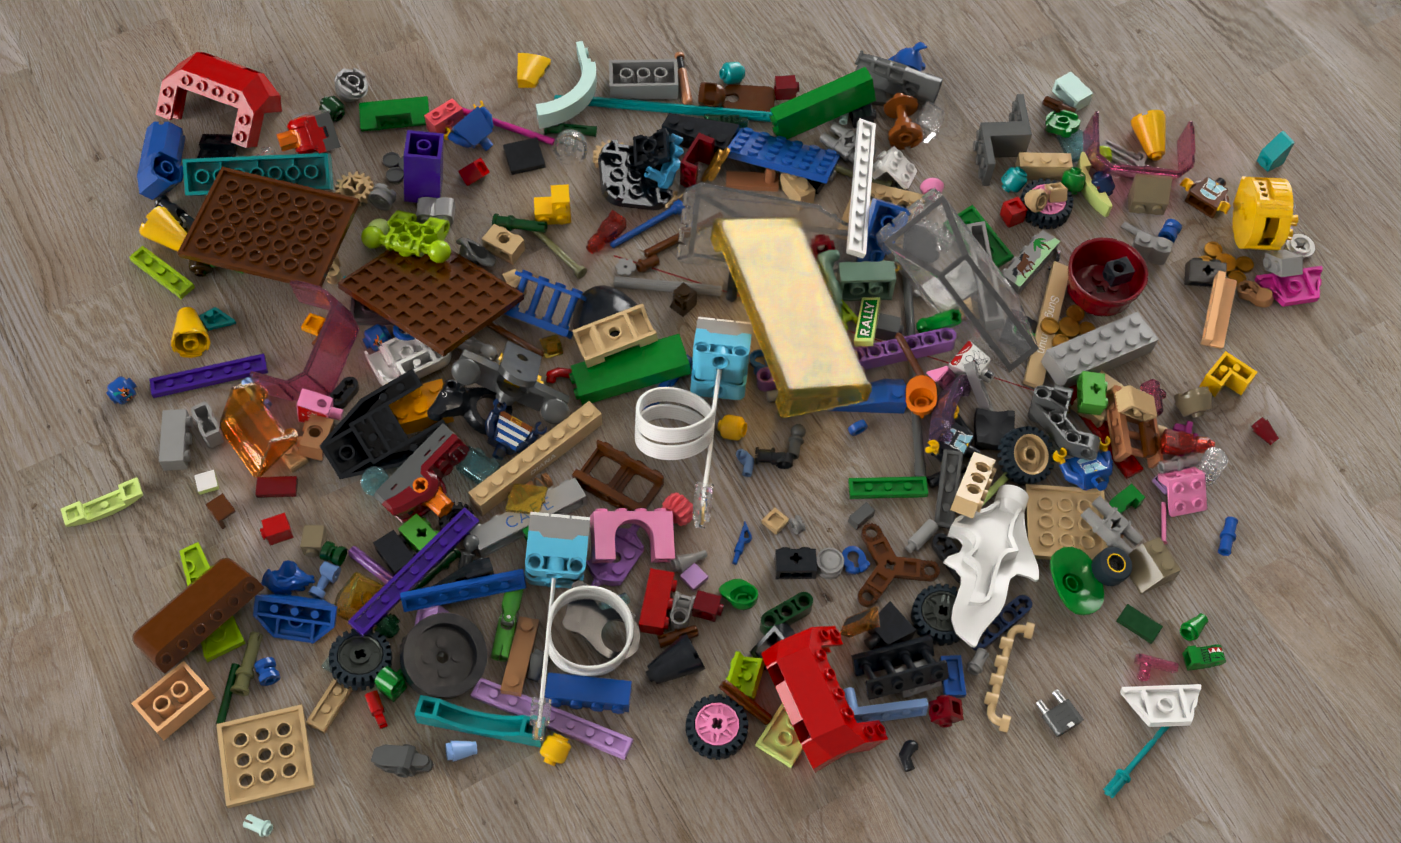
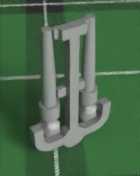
[1100,139,1147,174]

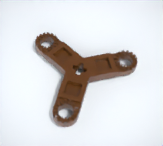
[857,523,940,608]

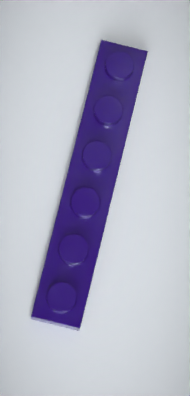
[149,353,268,398]

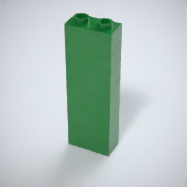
[770,67,876,140]
[569,334,691,406]

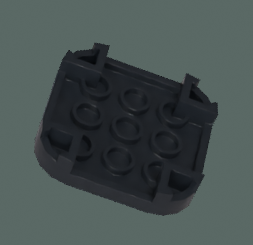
[598,139,673,210]

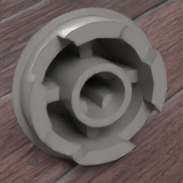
[334,68,368,102]

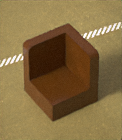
[205,493,236,529]

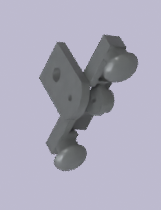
[451,341,570,425]

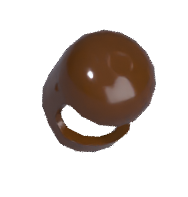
[698,82,726,108]

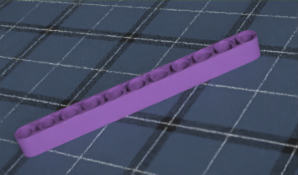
[757,327,956,392]

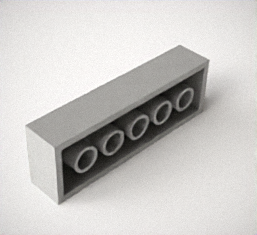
[1041,312,1159,388]

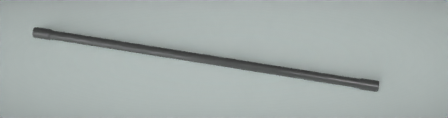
[895,182,927,478]

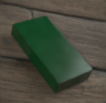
[1116,604,1163,644]

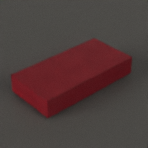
[255,476,298,498]

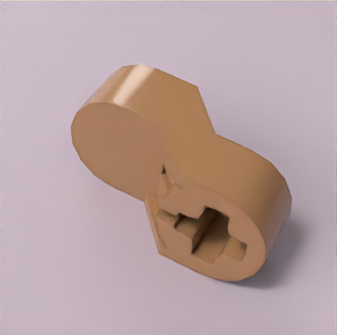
[1237,281,1274,307]

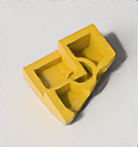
[517,53,551,88]

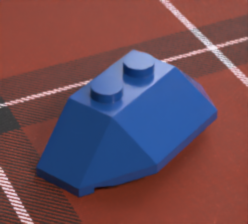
[253,594,337,643]

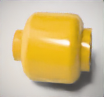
[718,414,747,441]
[540,733,571,766]

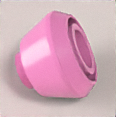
[920,178,944,201]

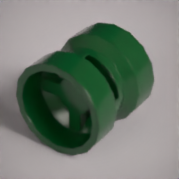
[319,541,348,566]

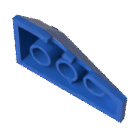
[856,198,911,262]
[828,379,907,414]

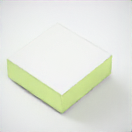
[194,470,219,495]

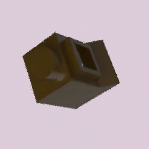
[670,282,697,317]

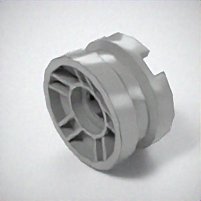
[368,183,397,211]

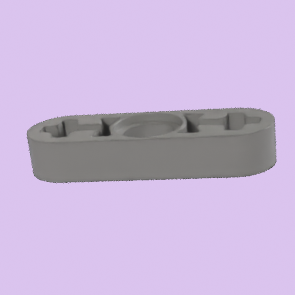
[964,361,994,411]

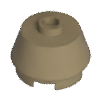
[1174,386,1212,418]

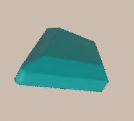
[199,307,236,331]

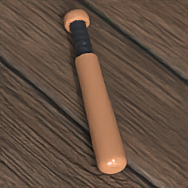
[674,52,693,105]

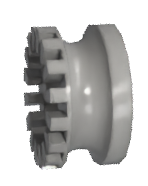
[788,515,806,535]

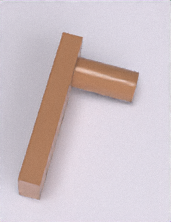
[726,168,779,192]

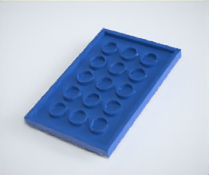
[727,127,840,184]

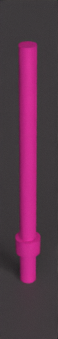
[462,107,555,145]

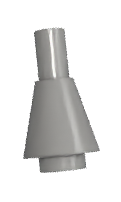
[671,550,707,574]

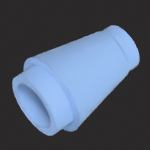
[445,740,477,762]

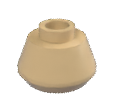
[1024,189,1048,213]

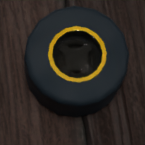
[1091,547,1132,587]

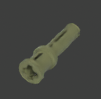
[230,632,263,696]

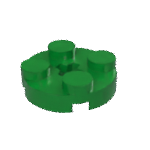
[1045,110,1081,138]

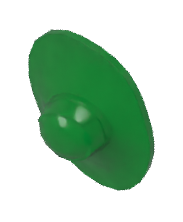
[1050,547,1104,616]

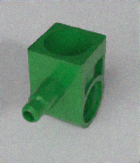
[375,666,407,702]

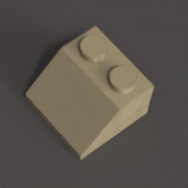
[1127,174,1172,215]
[1128,537,1181,594]

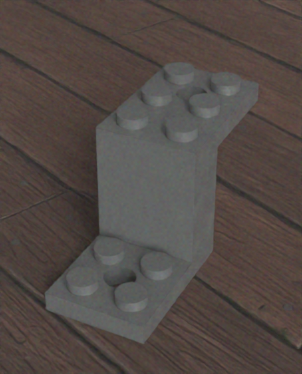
[973,94,1032,186]

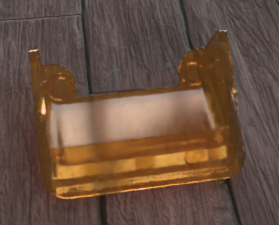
[220,381,299,478]

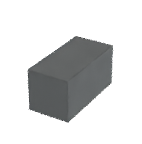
[848,502,875,530]

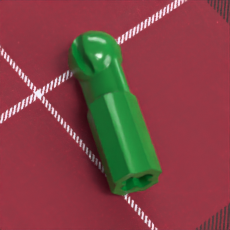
[916,309,962,333]

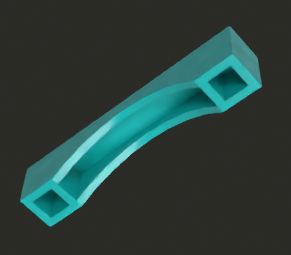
[414,695,546,748]

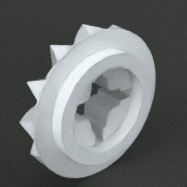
[1285,234,1315,259]

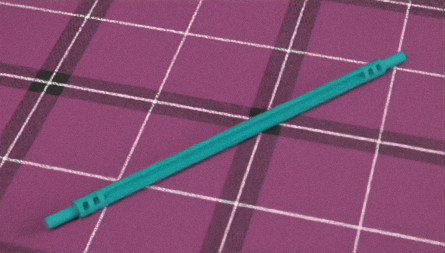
[554,95,772,122]

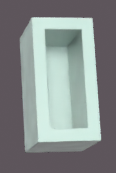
[1052,72,1093,112]

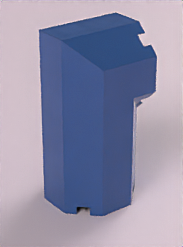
[137,122,185,200]

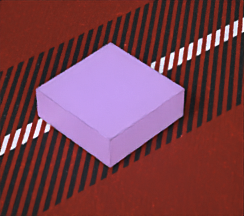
[680,563,708,592]

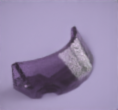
[929,375,971,442]

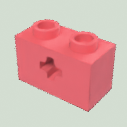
[424,98,464,134]

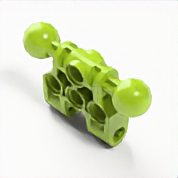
[361,210,451,263]

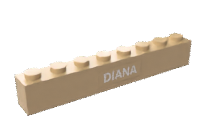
[468,401,603,516]

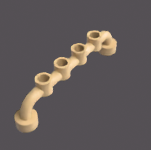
[984,622,1035,733]

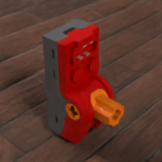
[276,109,341,154]

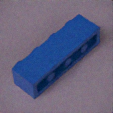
[544,672,632,714]

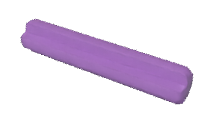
[348,546,394,584]

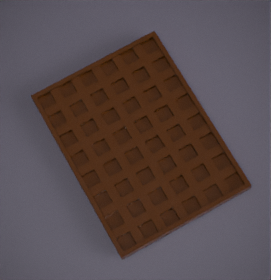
[337,250,524,357]

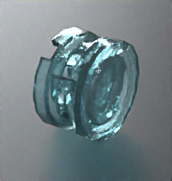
[361,466,389,496]

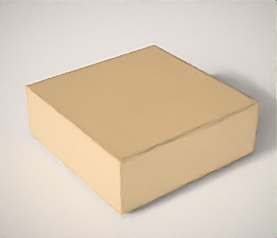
[761,508,789,535]

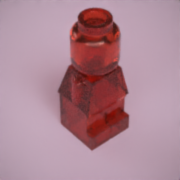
[586,210,627,254]
[1160,429,1215,456]

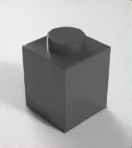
[875,313,904,341]

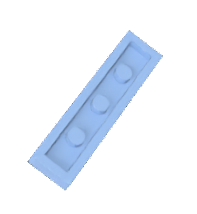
[843,687,928,723]

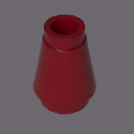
[1251,417,1279,445]

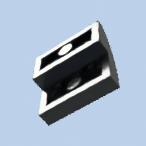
[197,134,237,158]

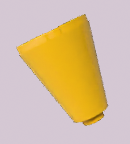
[1131,110,1166,161]
[139,206,187,252]
[171,307,211,358]

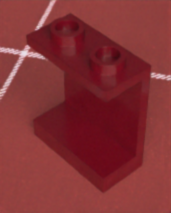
[680,133,715,191]

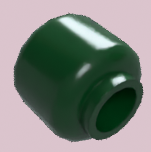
[319,96,345,122]

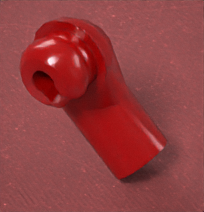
[545,367,572,383]

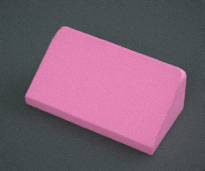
[926,366,956,388]

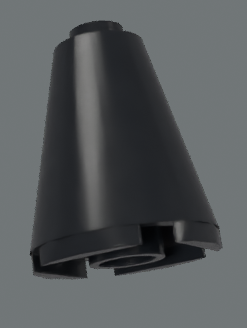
[646,633,706,684]

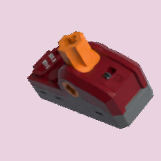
[374,423,470,524]

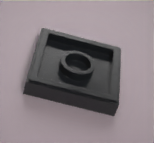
[503,137,546,175]

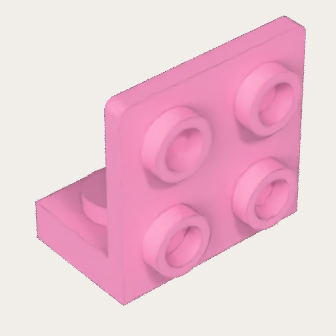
[1158,467,1207,517]

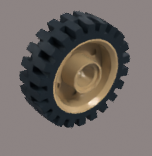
[997,426,1055,485]

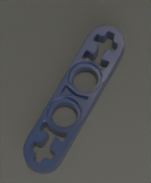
[970,595,1032,651]

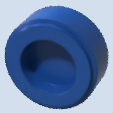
[848,419,868,436]

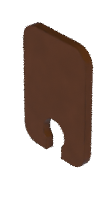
[723,84,775,112]

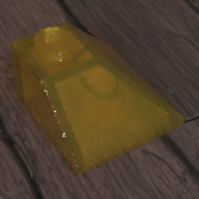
[334,572,384,626]

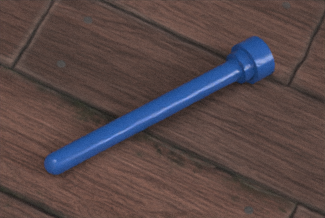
[610,199,686,248]

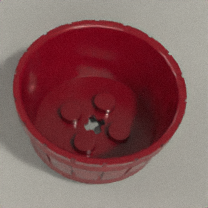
[1067,237,1148,317]

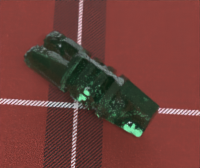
[704,114,748,128]

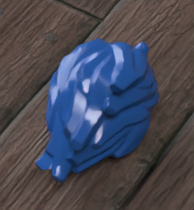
[261,560,315,595]

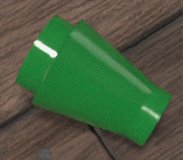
[1180,613,1208,641]

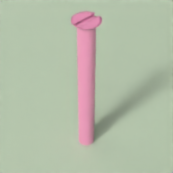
[1161,502,1168,544]

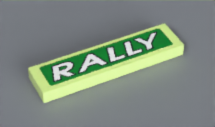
[854,297,881,346]

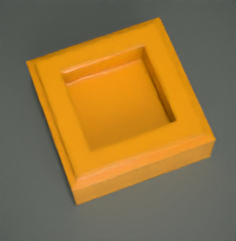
[301,313,327,337]

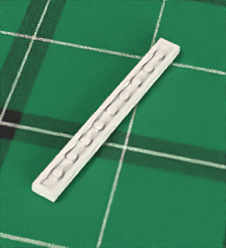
[846,118,876,258]

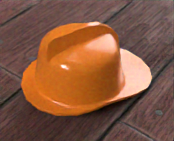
[906,375,937,419]

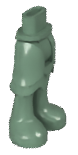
[814,250,843,317]

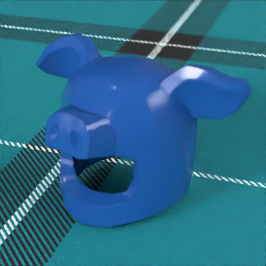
[888,42,927,72]

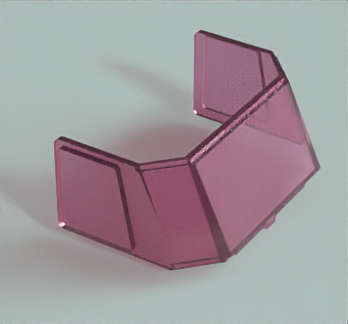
[1083,111,1196,180]
[250,280,359,401]

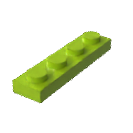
[129,246,195,300]

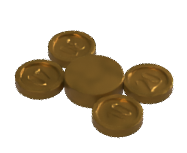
[701,147,730,183]
[1199,241,1254,287]
[1040,305,1096,347]

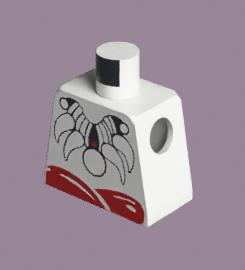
[948,340,995,385]

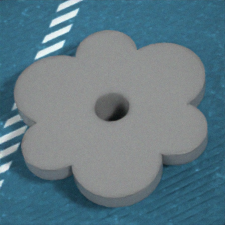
[615,258,636,276]

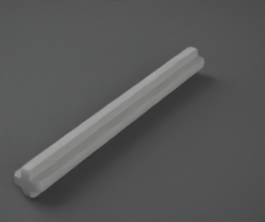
[614,276,722,296]

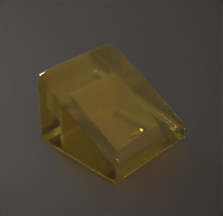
[539,334,563,358]

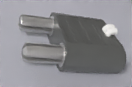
[1036,689,1084,737]

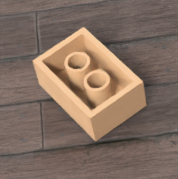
[131,661,215,741]

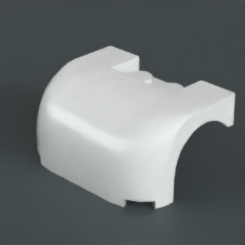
[364,333,452,386]

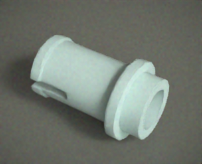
[243,814,273,837]

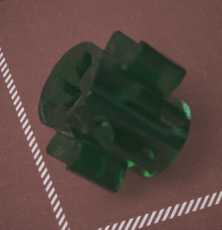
[374,613,400,638]

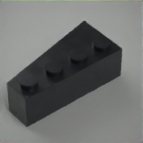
[662,113,739,162]

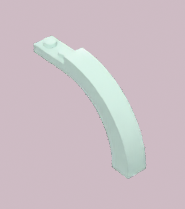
[536,41,597,129]

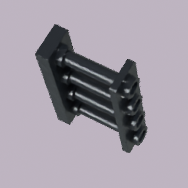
[851,635,949,700]

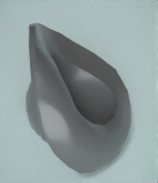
[456,237,496,267]

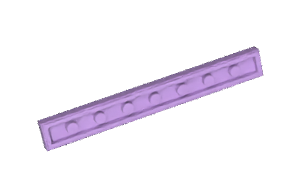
[470,678,633,760]

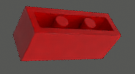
[639,568,678,635]

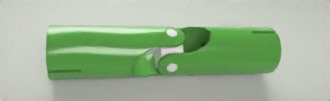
[491,589,524,662]

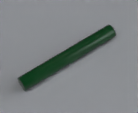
[216,663,240,724]

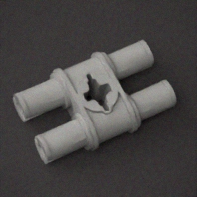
[819,122,877,164]
[1080,496,1144,555]

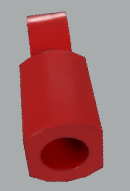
[365,690,388,729]

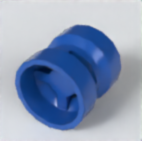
[1158,219,1182,244]
[254,657,281,686]

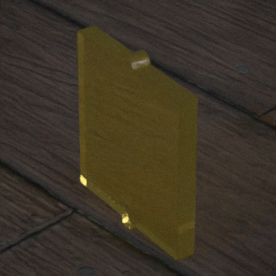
[505,484,548,514]

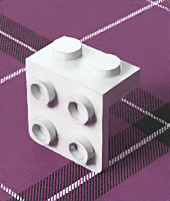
[872,146,917,190]

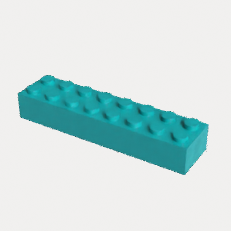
[182,153,334,196]

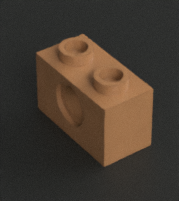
[297,414,334,461]

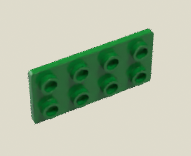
[359,96,429,132]

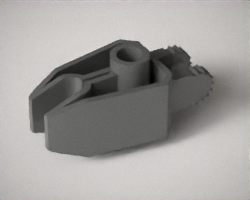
[371,744,434,778]

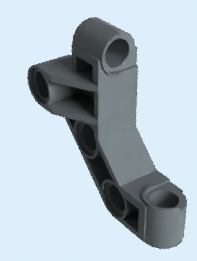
[1028,384,1100,460]

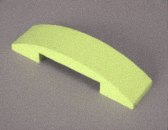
[1077,152,1113,217]
[61,477,143,527]

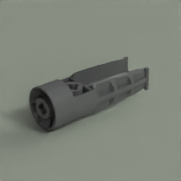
[855,50,943,109]

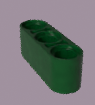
[760,592,813,635]

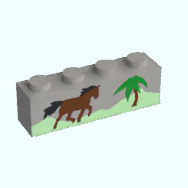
[999,230,1060,297]

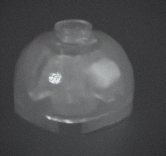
[553,129,588,165]

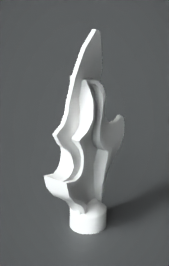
[943,485,1039,647]

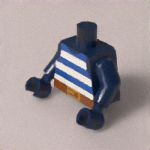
[485,399,547,460]

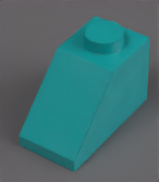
[1256,130,1295,172]

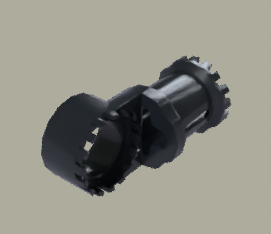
[755,447,793,469]

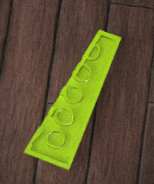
[179,542,246,663]

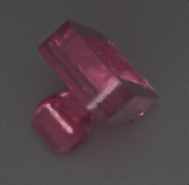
[1140,379,1166,417]
[1134,653,1179,682]

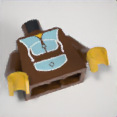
[1180,177,1231,219]

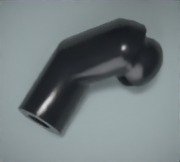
[899,740,919,772]

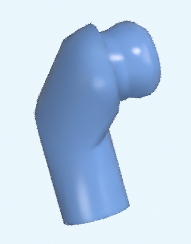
[736,449,754,477]

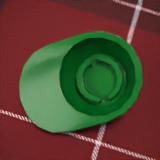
[719,579,758,611]

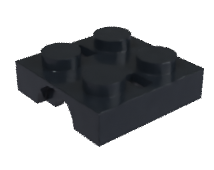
[633,128,671,170]

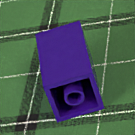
[404,130,444,203]

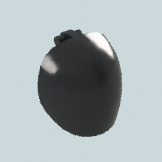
[573,285,637,349]

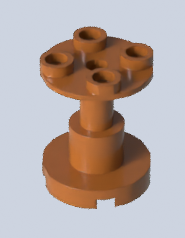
[884,93,923,150]

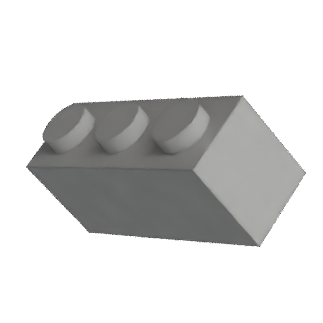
[159,409,193,471]

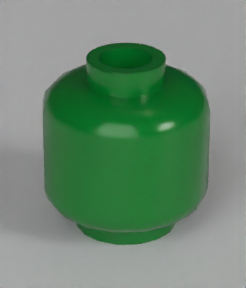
[1061,167,1086,194]

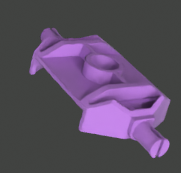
[586,524,644,587]

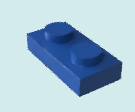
[939,655,966,698]

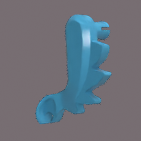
[644,133,684,189]

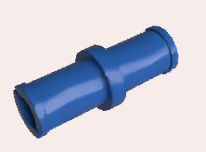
[1218,516,1238,556]

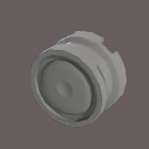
[816,547,844,580]

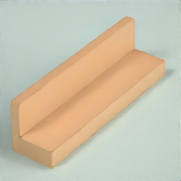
[1201,271,1237,349]

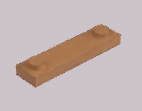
[500,616,540,697]

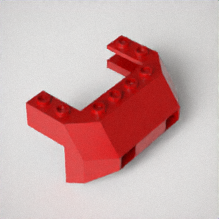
[155,52,282,148]
[761,626,888,773]

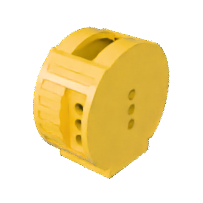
[1232,177,1298,251]

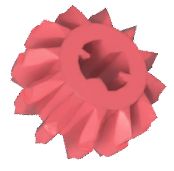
[662,492,696,526]

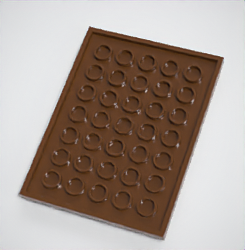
[177,167,360,291]

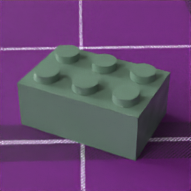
[836,260,896,301]

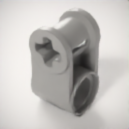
[670,591,696,631]

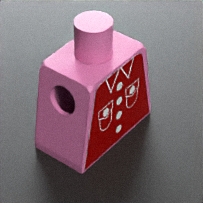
[297,388,344,423]

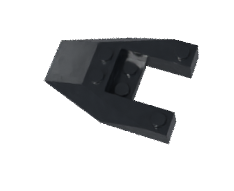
[319,368,448,479]

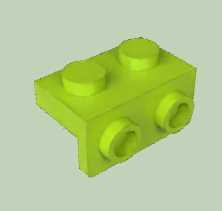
[726,651,765,700]

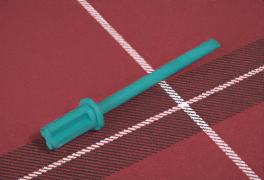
[1103,726,1170,798]

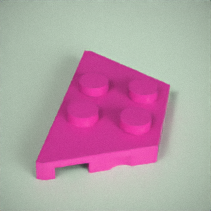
[1254,266,1323,307]

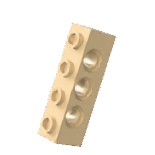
[950,452,997,519]

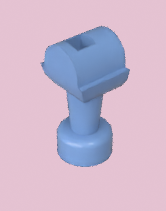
[308,561,341,600]

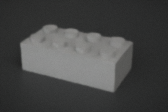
[609,59,678,100]

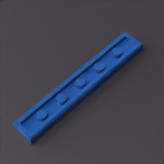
[400,569,527,612]

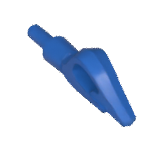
[732,521,752,565]

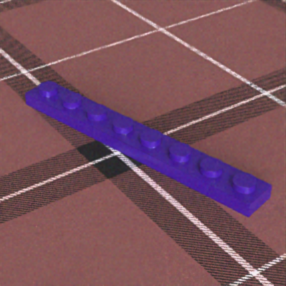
[348,507,479,637]

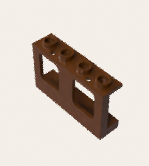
[572,440,664,511]

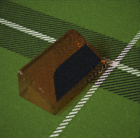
[840,606,880,638]

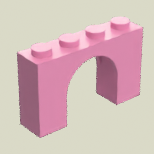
[590,508,675,563]

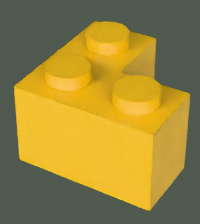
[534,184,571,225]
[1199,351,1258,397]

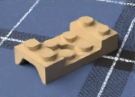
[572,303,658,368]

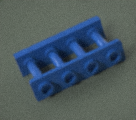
[504,270,587,339]

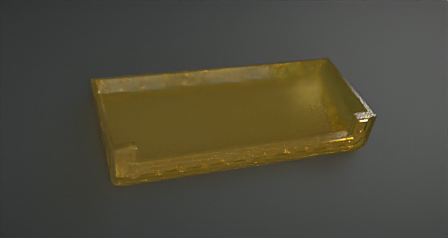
[710,217,872,418]

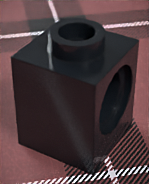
[1102,256,1135,287]

